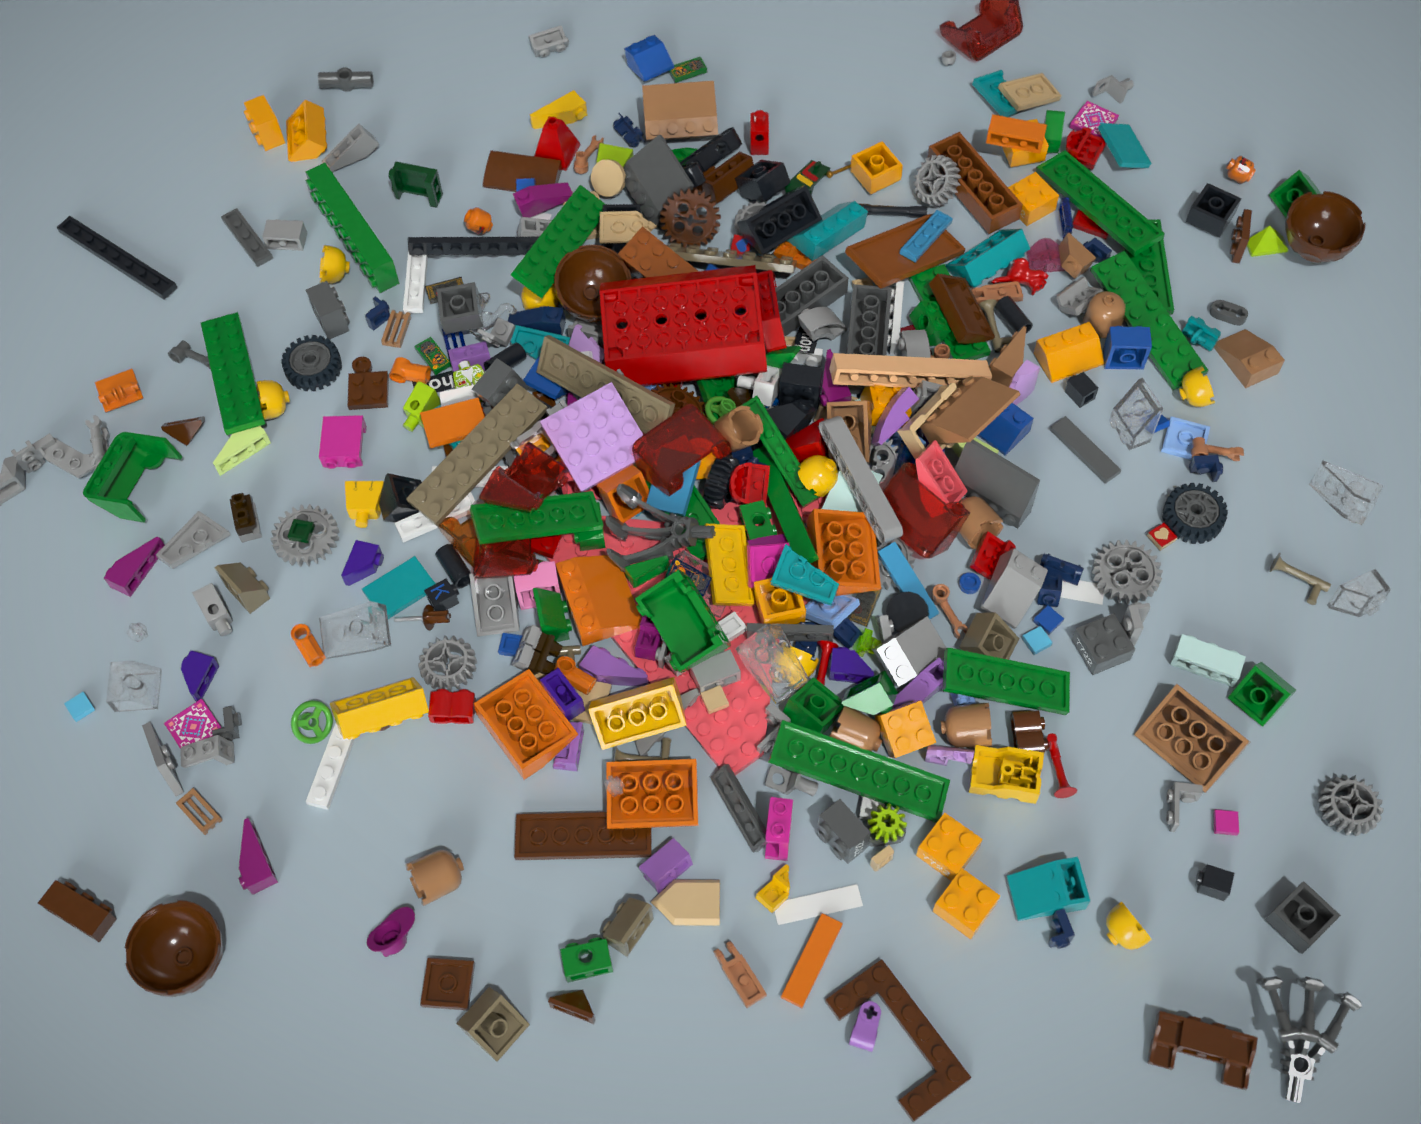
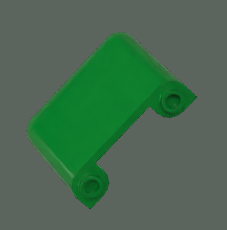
[635,570,731,673]

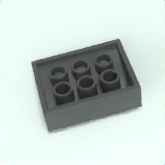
[623,135,694,227]
[955,439,1040,529]

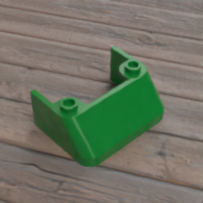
[83,432,182,523]

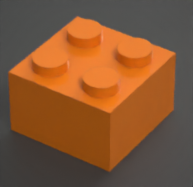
[596,465,650,523]

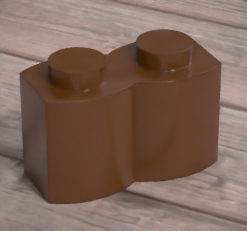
[1010,710,1048,753]

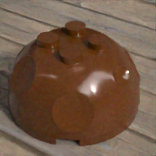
[1285,191,1366,263]
[554,245,631,322]
[125,900,223,997]

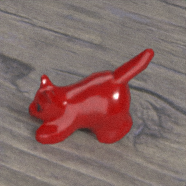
[991,258,1049,295]

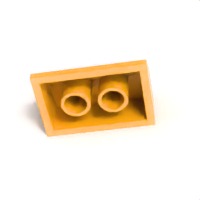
[286,99,327,162]
[1033,322,1104,383]

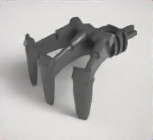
[605,484,716,572]
[1256,976,1362,1103]

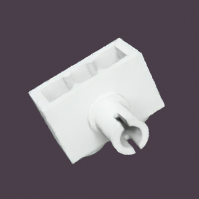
[737,365,782,407]

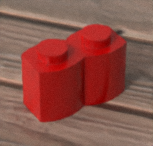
[428,689,476,724]

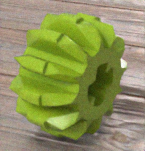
[867,804,907,843]

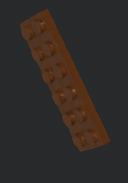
[514,812,652,860]

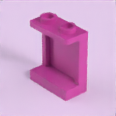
[319,415,367,469]
[765,797,793,861]

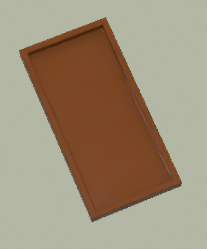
[845,214,966,289]

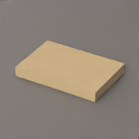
[998,73,1061,112]

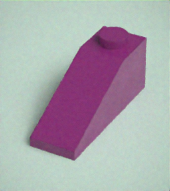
[513,182,573,218]
[820,349,852,409]
[104,537,165,597]
[238,818,278,895]

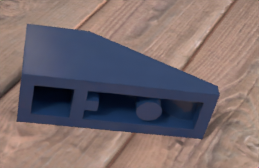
[507,306,566,336]

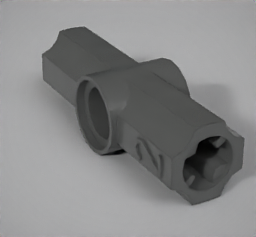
[318,67,374,92]

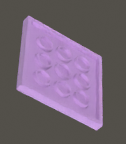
[540,382,653,492]

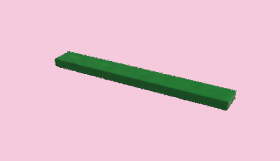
[753,445,819,564]

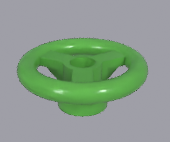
[705,396,736,424]
[291,700,333,744]

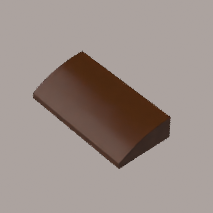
[483,150,562,192]
[929,274,995,343]

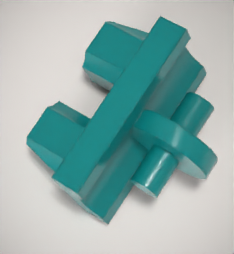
[1182,316,1221,351]

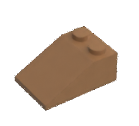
[1214,329,1285,388]
[827,401,872,464]

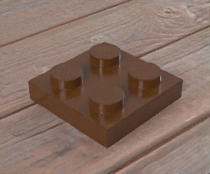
[1230,209,1252,264]
[347,371,389,410]
[420,958,475,1010]

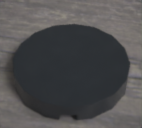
[886,591,929,632]

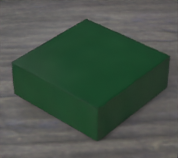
[287,519,315,543]

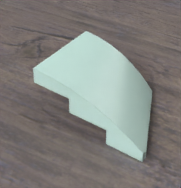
[822,470,883,512]

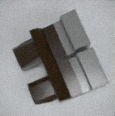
[229,493,262,543]
[511,625,563,675]

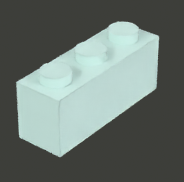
[1170,634,1246,687]

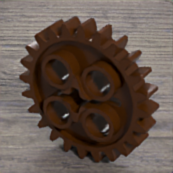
[660,187,721,248]
[651,383,708,439]

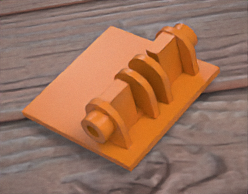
[95,369,143,412]

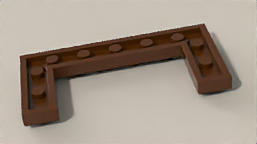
[825,959,972,1122]

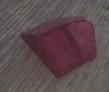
[1026,238,1066,272]

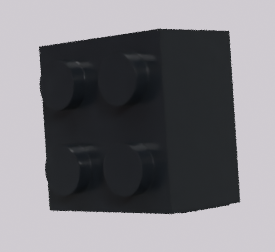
[735,160,791,202]
[1186,183,1242,238]
[779,362,823,410]

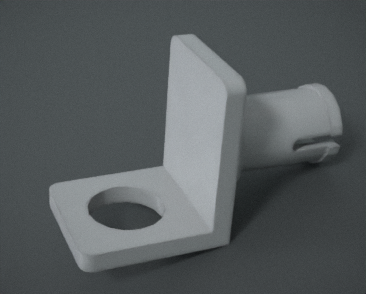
[1092,75,1133,103]
[765,765,819,796]

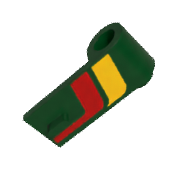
[784,160,830,196]

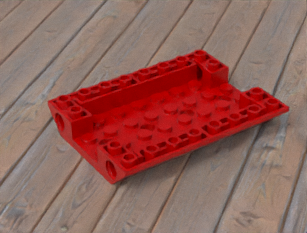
[599,265,767,386]

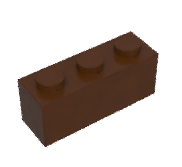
[702,151,754,203]
[38,880,117,943]

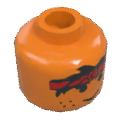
[1226,156,1256,184]
[464,207,493,235]

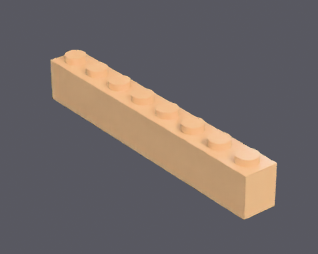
[829,353,992,388]

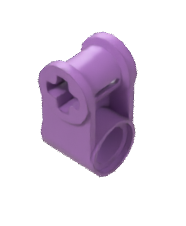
[849,1001,881,1052]

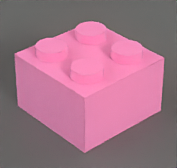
[512,561,562,610]

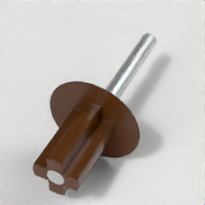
[394,604,451,631]

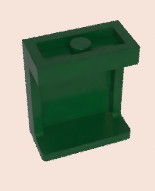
[388,161,443,208]

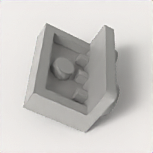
[529,26,569,57]
[1056,277,1103,316]
[567,318,604,348]
[910,380,943,419]
[1121,602,1150,647]

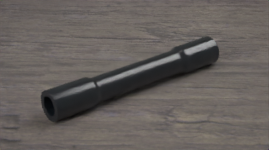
[858,203,927,218]

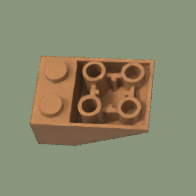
[989,326,1026,387]

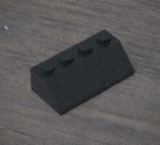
[737,185,822,255]

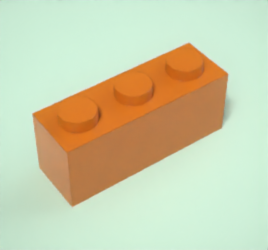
[986,114,1047,154]

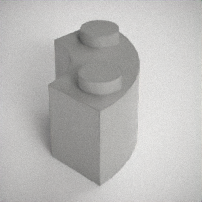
[798,307,847,341]
[898,330,931,358]

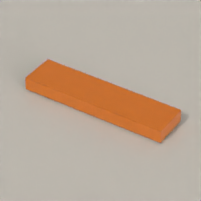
[781,913,843,1008]

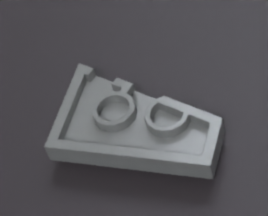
[156,511,230,569]

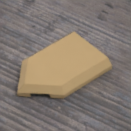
[600,211,656,243]
[651,880,720,926]

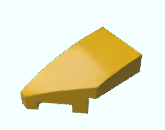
[756,864,790,913]

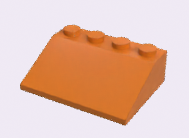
[806,509,881,596]
[555,555,641,646]
[474,669,578,780]
[606,759,698,829]

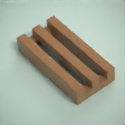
[381,310,411,348]
[176,788,223,835]

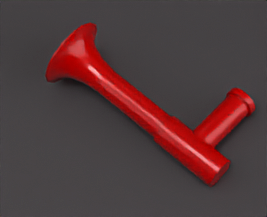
[794,640,839,691]
[1047,733,1077,798]

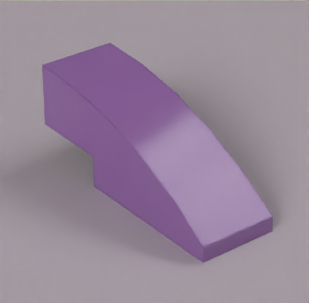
[871,387,919,446]

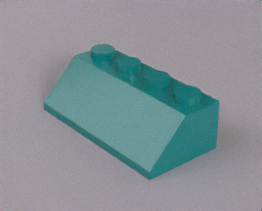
[787,201,868,261]
[945,229,1030,288]

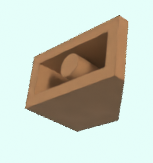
[1058,233,1096,279]

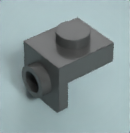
[212,706,241,741]

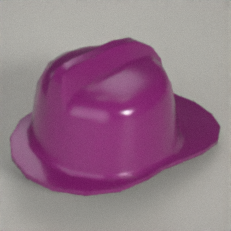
[366,907,415,957]

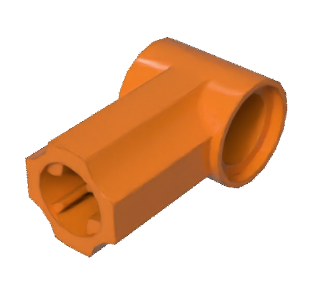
[389,357,431,384]
[291,624,326,667]
[554,656,597,695]

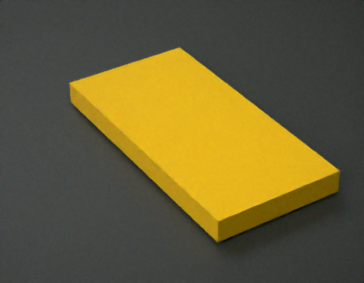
[704,523,755,606]

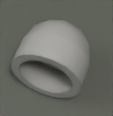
[942,51,956,66]

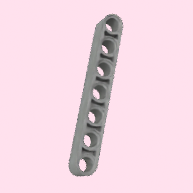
[819,416,903,543]

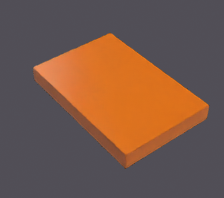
[420,397,484,449]

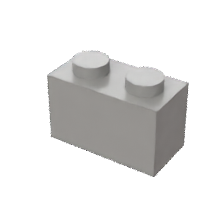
[262,220,307,251]
[690,650,741,693]

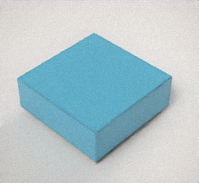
[1022,626,1053,655]
[64,692,95,722]

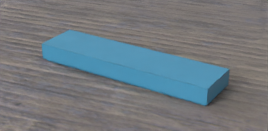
[899,210,953,263]
[877,542,940,619]

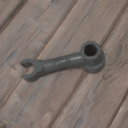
[168,340,210,369]

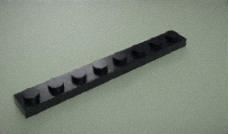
[56,216,177,299]
[408,237,539,256]

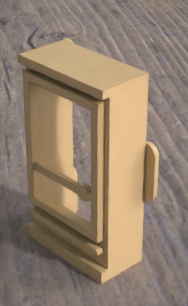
[897,383,957,460]

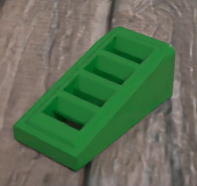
[624,555,670,588]

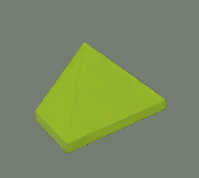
[1247,225,1288,257]

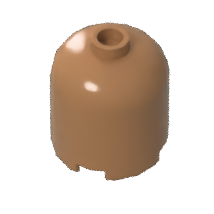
[1083,291,1126,338]
[712,406,763,452]
[951,496,1004,549]
[941,703,992,748]
[829,706,882,752]
[405,850,464,906]

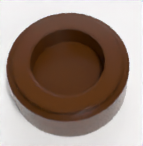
[352,356,373,373]

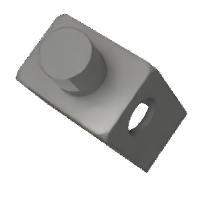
[192,583,233,636]

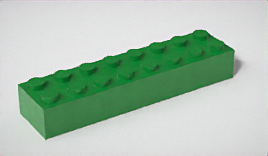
[305,163,400,293]

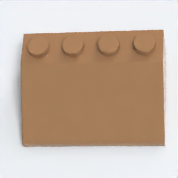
[642,81,718,141]
[920,376,1021,444]
[1134,684,1250,793]

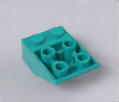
[1006,857,1091,921]

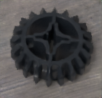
[703,454,739,510]

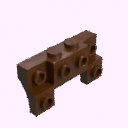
[1147,1011,1258,1090]

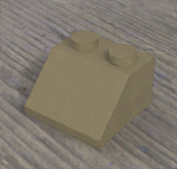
[214,562,270,614]
[959,612,1020,660]
[602,897,654,957]
[456,987,530,1062]

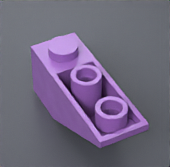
[579,645,649,687]
[892,658,944,709]

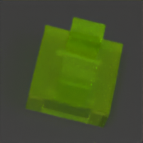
[855,628,881,657]

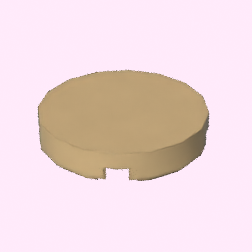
[591,159,626,197]

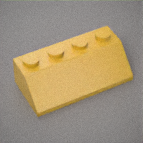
[330,677,429,739]
[588,677,687,750]

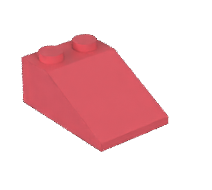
[916,440,968,518]

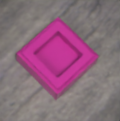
[1213,810,1239,836]

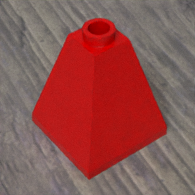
[534,116,580,171]
[786,418,828,463]

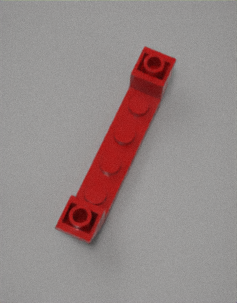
[757,270,787,352]

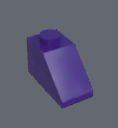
[341,540,384,586]
[829,647,874,684]
[181,650,219,702]
[540,668,585,721]

